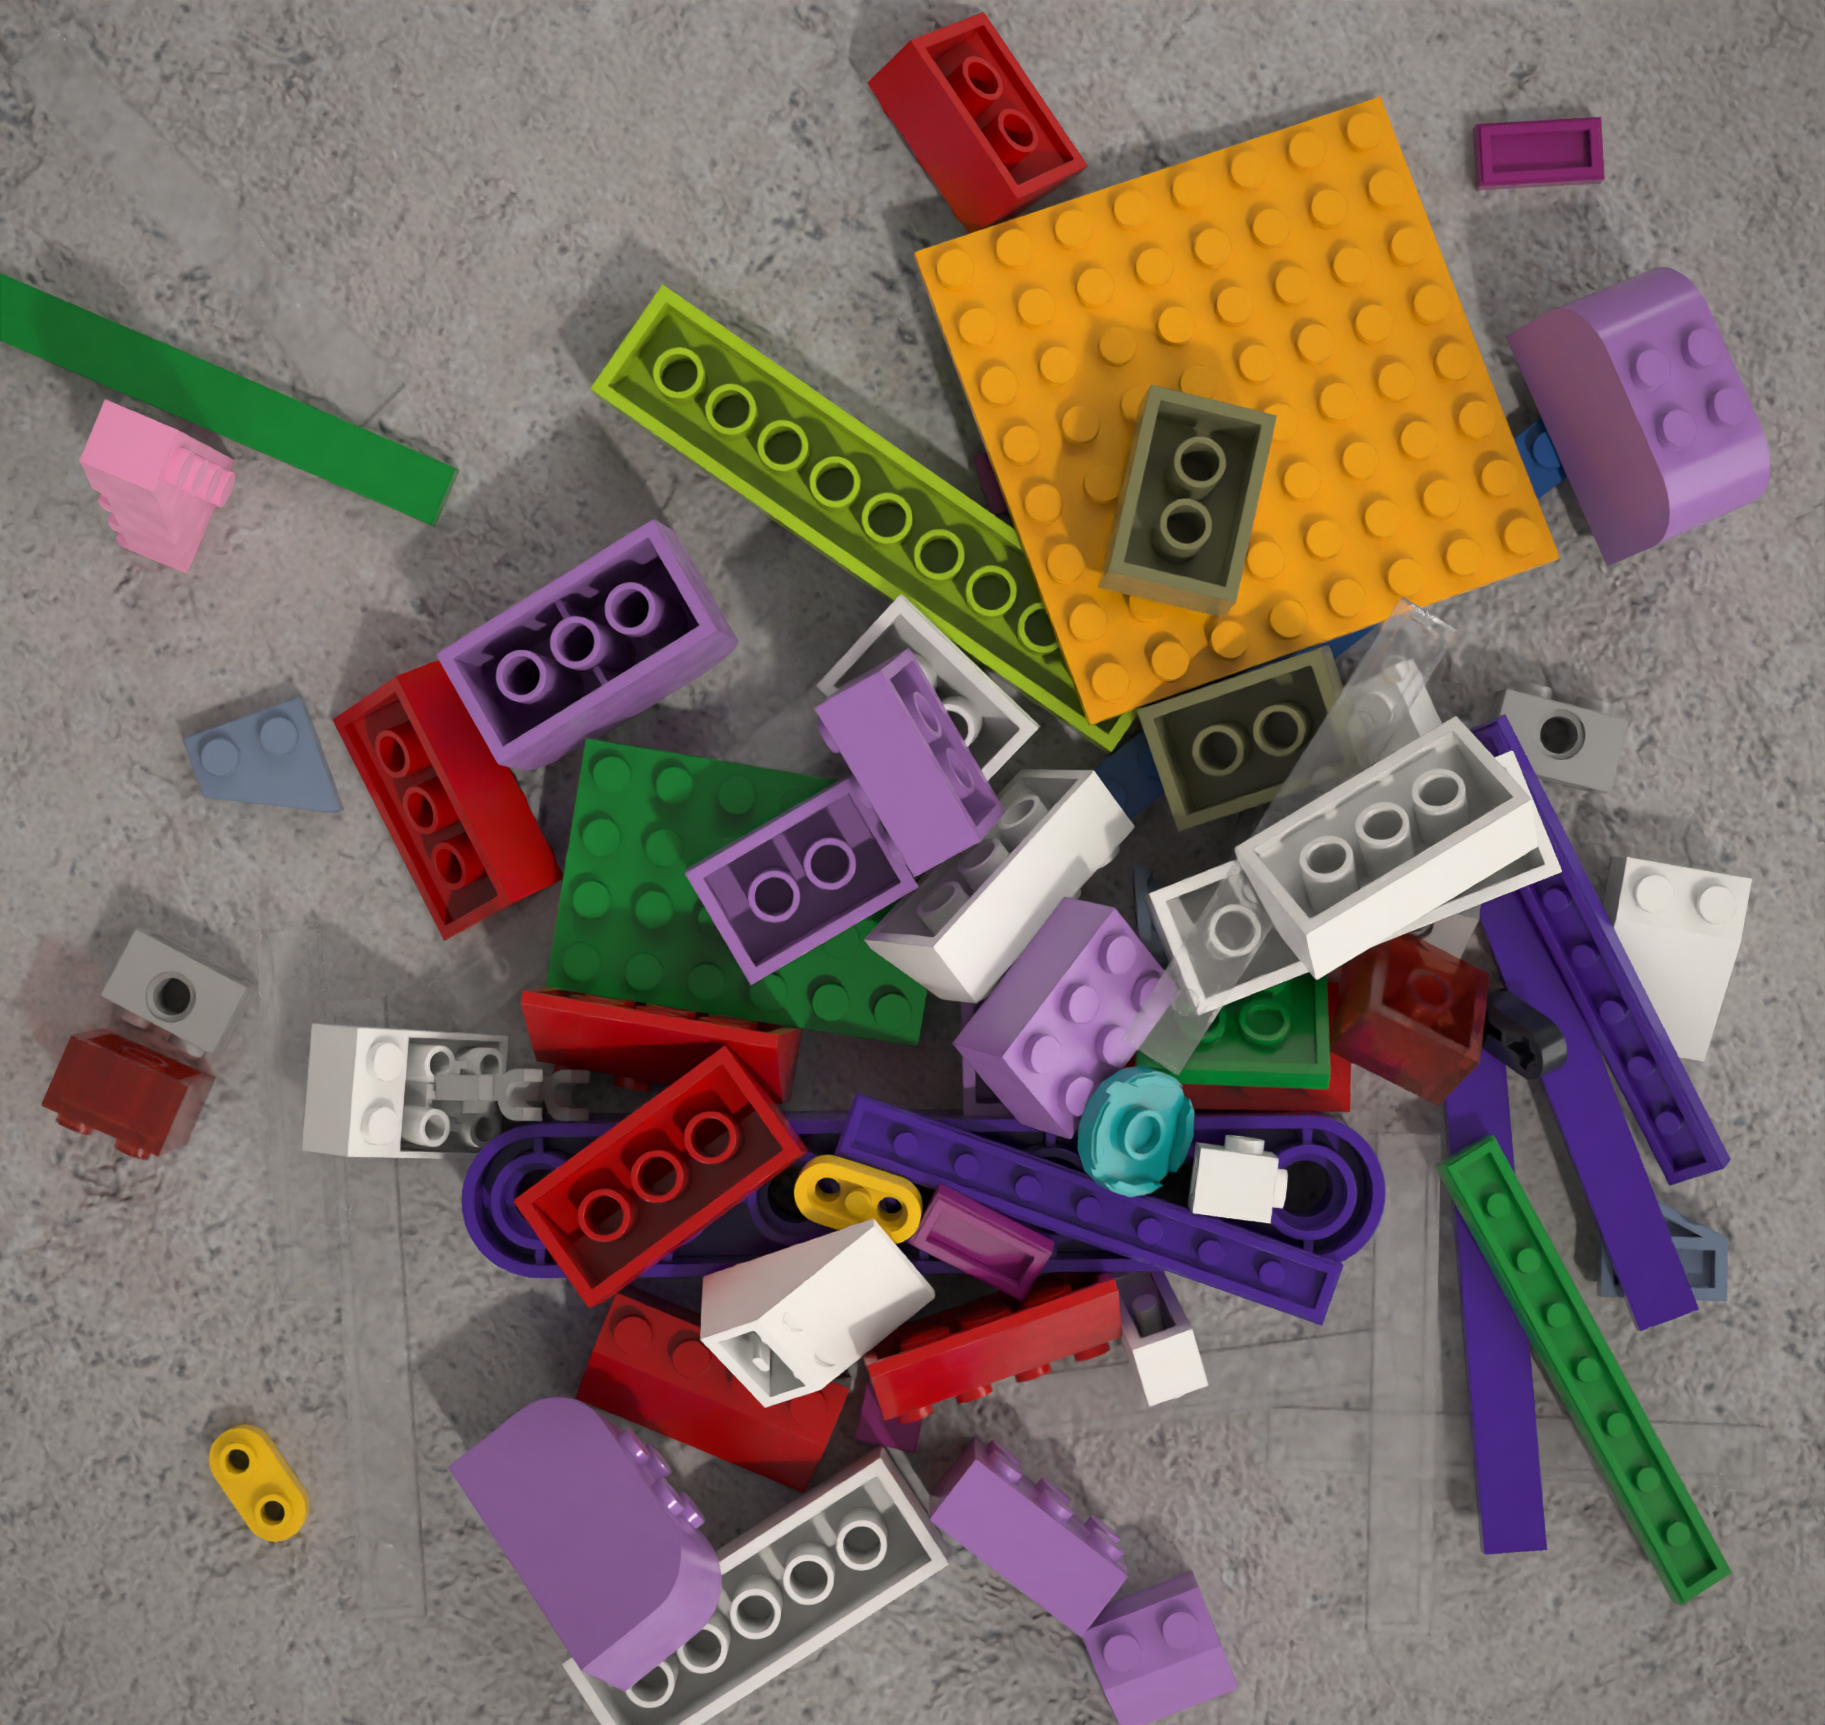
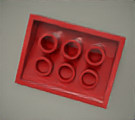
[521,987,803,1104]
[862,1272,1122,1425]

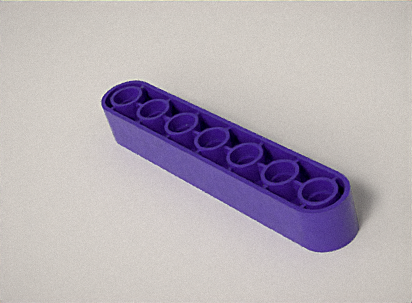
[461,1109,1386,1278]

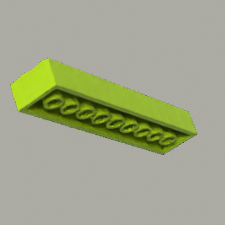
[590,284,1143,754]

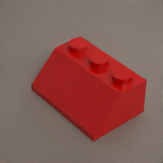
[867,12,1088,234]

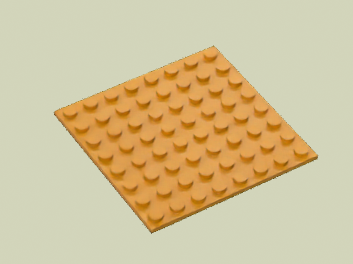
[913,96,1560,726]

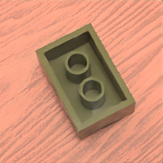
[1098,385,1277,618]
[1137,645,1369,832]

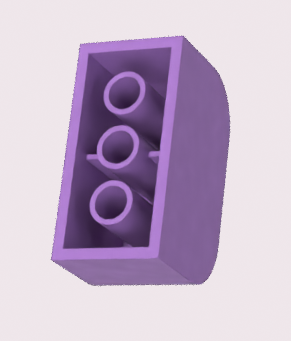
[1506,267,1771,566]
[436,519,739,770]
[448,1397,722,1691]

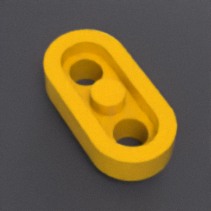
[794,1155,923,1244]
[209,1424,310,1542]

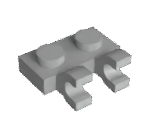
[435,1069,589,1121]

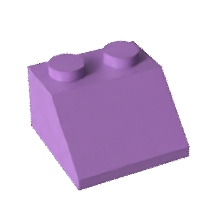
[1082,1570,1238,1725]

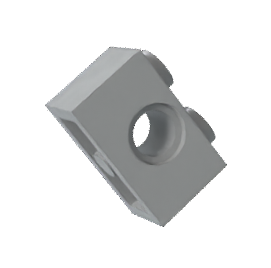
[1489,681,1629,794]
[100,927,259,1058]

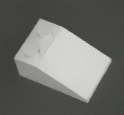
[1595,857,1752,1062]

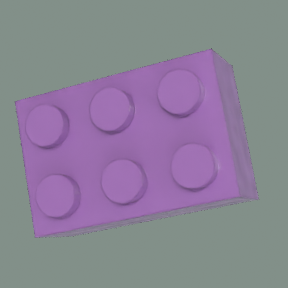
[815,647,1005,877]
[685,773,918,985]
[952,897,1180,1139]
[929,1436,1128,1637]

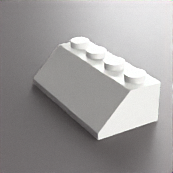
[1234,716,1539,980]
[864,769,1135,1004]

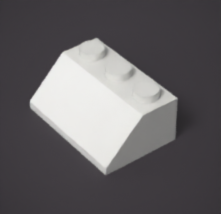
[816,594,1040,781]

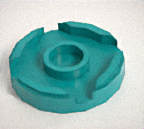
[1078,1065,1194,1197]

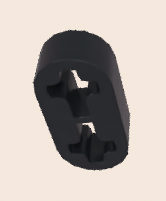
[1465,988,1568,1080]

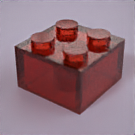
[1330,932,1489,1106]
[41,1028,216,1161]

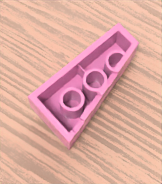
[79,400,236,574]

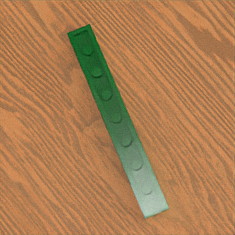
[0,273,459,527]
[1434,1135,1732,1605]

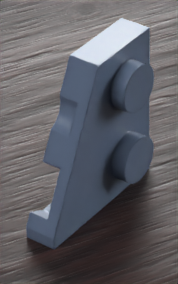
[183,697,344,813]

